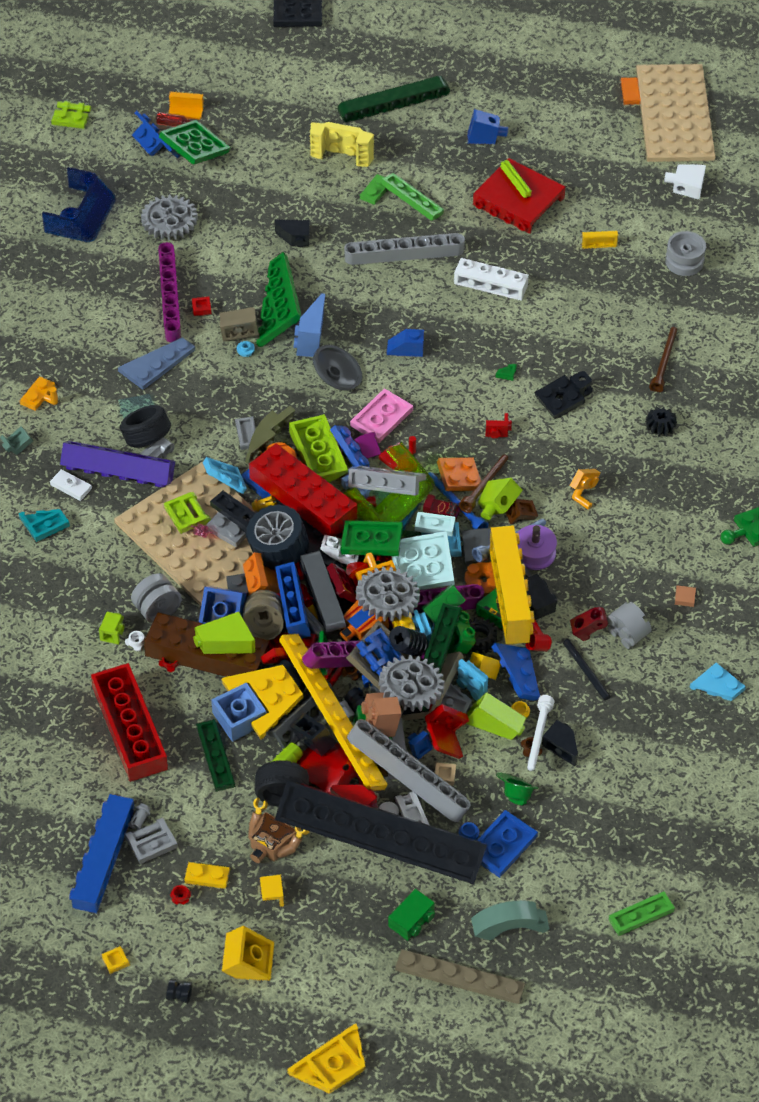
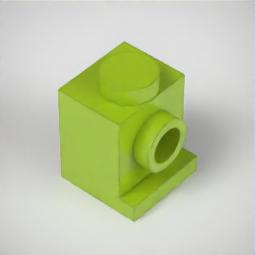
[99,612,125,645]

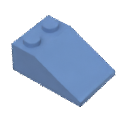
[294,294,325,357]

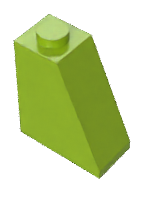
[193,612,255,654]
[466,692,526,740]

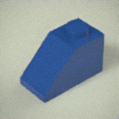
[387,329,424,357]

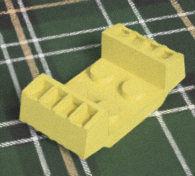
[310,122,374,167]

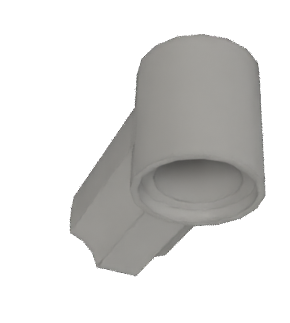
[140,437,174,458]

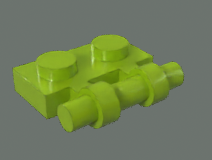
[51,101,91,129]

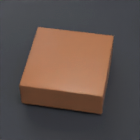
[674,586,696,607]

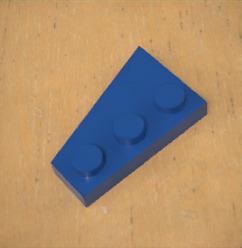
[492,643,540,701]

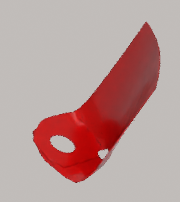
[297,743,365,793]

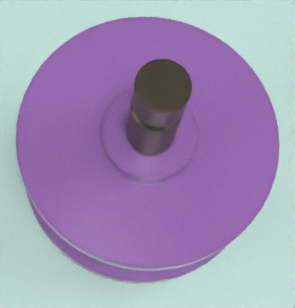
[518,525,557,570]

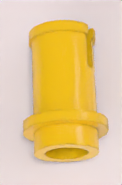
[251,495,277,512]

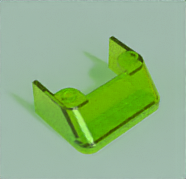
[343,442,434,522]

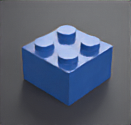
[199,586,247,624]

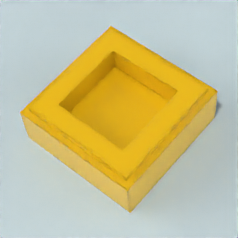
[101,946,130,974]

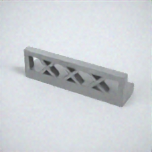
[348,466,426,495]

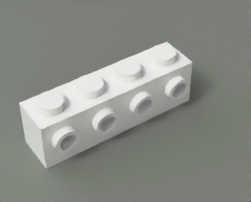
[454,258,529,301]

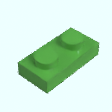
[360,174,387,205]

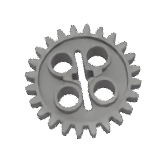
[141,194,198,240]
[356,566,420,621]
[378,655,445,712]

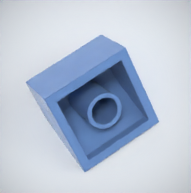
[211,683,266,742]

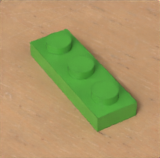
[608,891,675,936]

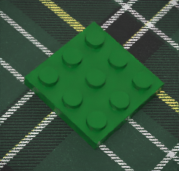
[159,120,230,165]

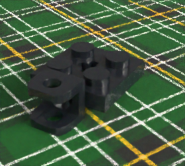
[534,371,593,419]

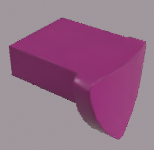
[354,432,381,459]

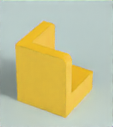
[470,652,501,680]
[260,875,284,907]

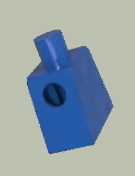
[468,109,508,144]

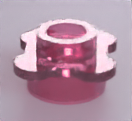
[190,523,213,538]

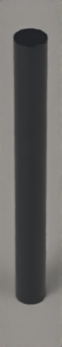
[563,639,611,701]

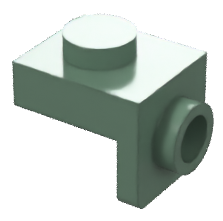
[0,426,33,455]

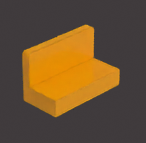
[168,92,204,119]

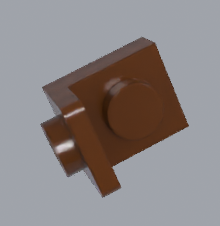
[506,499,538,524]

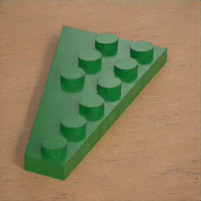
[256,252,302,347]

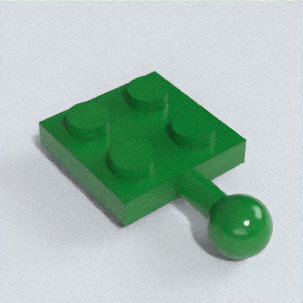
[720,507,759,547]

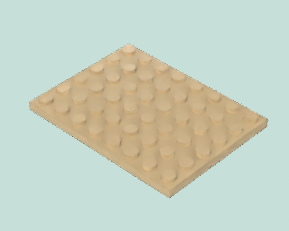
[114,461,257,606]

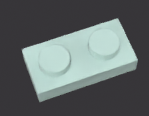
[415,512,455,536]

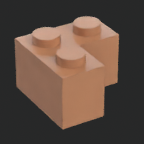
[361,692,402,737]

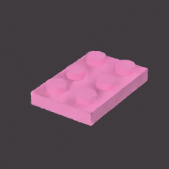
[350,388,413,443]

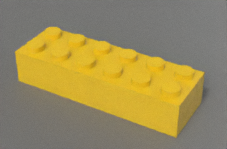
[489,525,534,645]

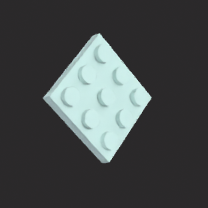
[392,531,455,590]

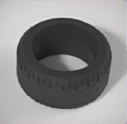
[120,405,171,448]
[254,761,309,807]

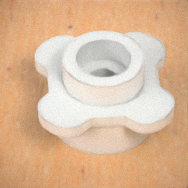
[125,631,146,651]

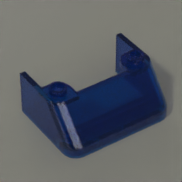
[42,167,116,242]

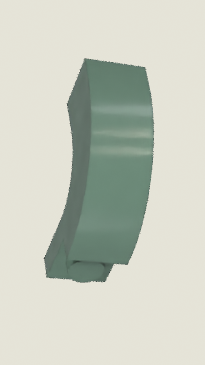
[471,901,550,940]

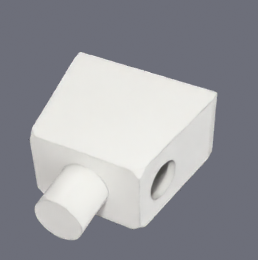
[664,164,706,199]

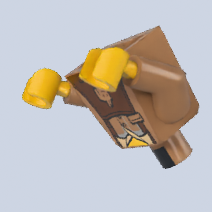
[248,798,310,863]

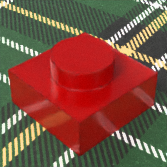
[192,297,212,316]

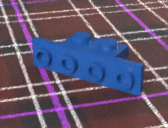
[132,111,180,158]

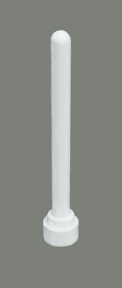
[527,695,554,771]

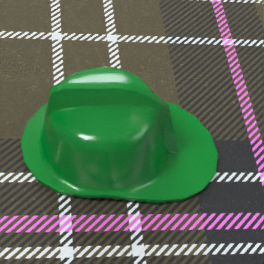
[496,772,539,806]

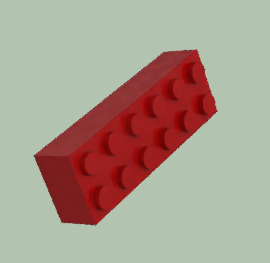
[249,443,357,537]
[91,663,168,782]

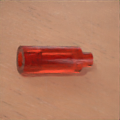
[156,112,191,127]

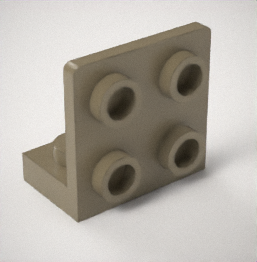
[219,307,259,342]

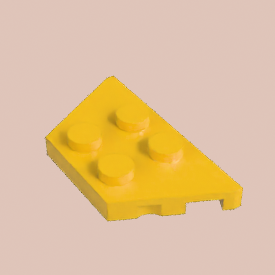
[287,1023,365,1094]

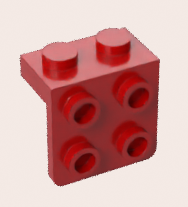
[425,704,470,759]

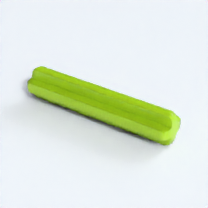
[501,160,532,198]

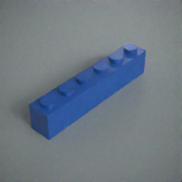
[69,794,135,914]

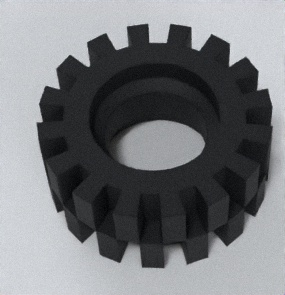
[469,617,497,654]

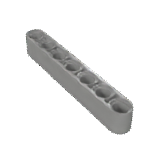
[344,233,465,265]
[347,719,471,822]

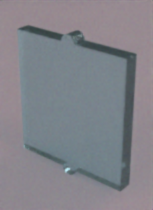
[118,394,155,419]

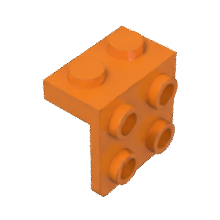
[243,552,280,596]

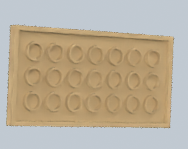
[636,64,715,162]

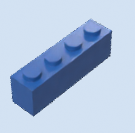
[275,562,311,639]

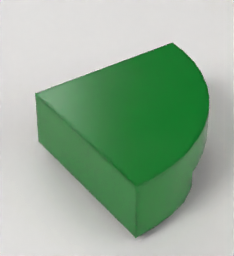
[495,364,517,381]

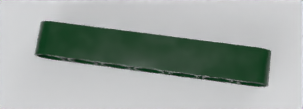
[337,76,450,123]

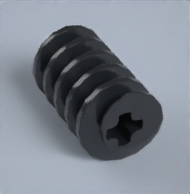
[389,626,428,657]

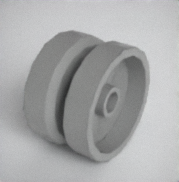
[665,231,706,276]
[131,573,182,623]

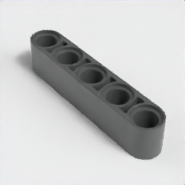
[300,551,346,633]

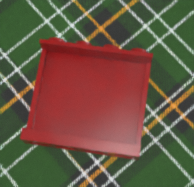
[473,158,566,234]

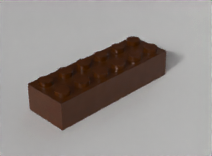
[144,612,270,677]

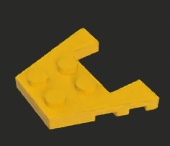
[222,665,303,739]

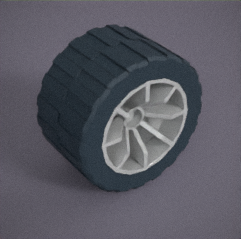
[246,505,309,569]

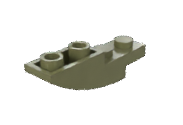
[245,406,295,464]

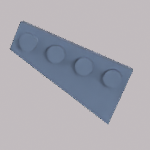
[118,337,195,390]

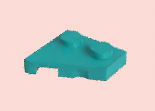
[18,509,70,542]

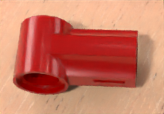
[525,619,552,652]

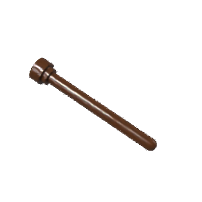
[649,327,677,392]
[459,454,508,513]

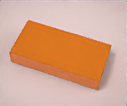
[620,77,641,105]

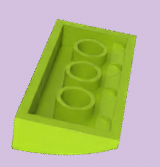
[289,414,348,482]

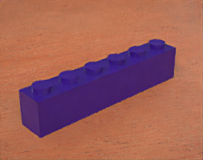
[60,441,175,487]

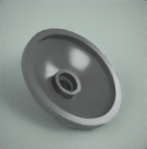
[313,345,362,391]

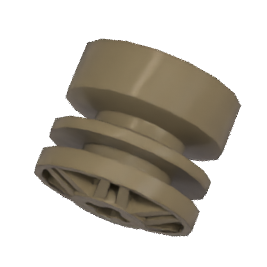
[243,590,284,640]

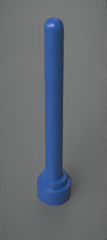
[427,472,489,529]

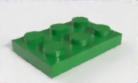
[341,521,403,556]

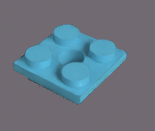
[412,609,434,644]
[457,659,488,701]

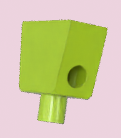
[478,478,523,520]

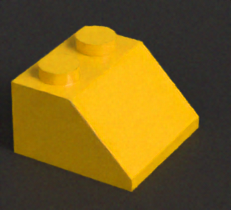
[222,926,274,980]

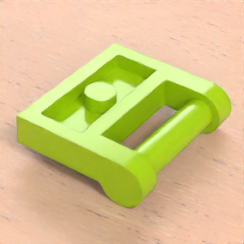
[164,492,211,534]

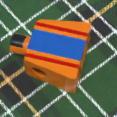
[340,600,389,641]

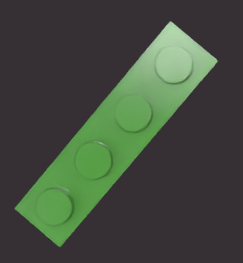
[381,173,444,221]

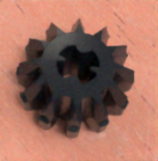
[645,406,677,437]

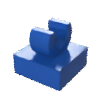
[407,731,433,760]

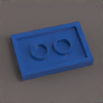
[477,810,538,878]

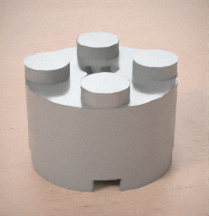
[607,602,652,649]

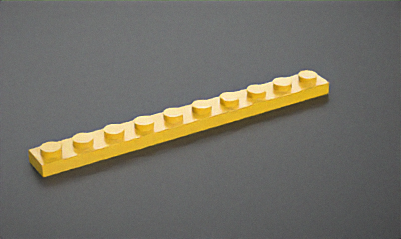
[279,634,388,791]

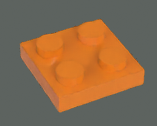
[437,458,481,491]

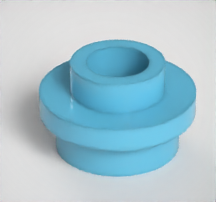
[237,341,255,357]

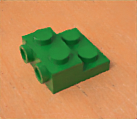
[447,611,476,654]

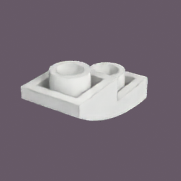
[320,535,359,565]

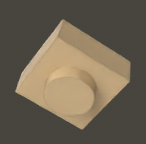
[435,762,456,786]

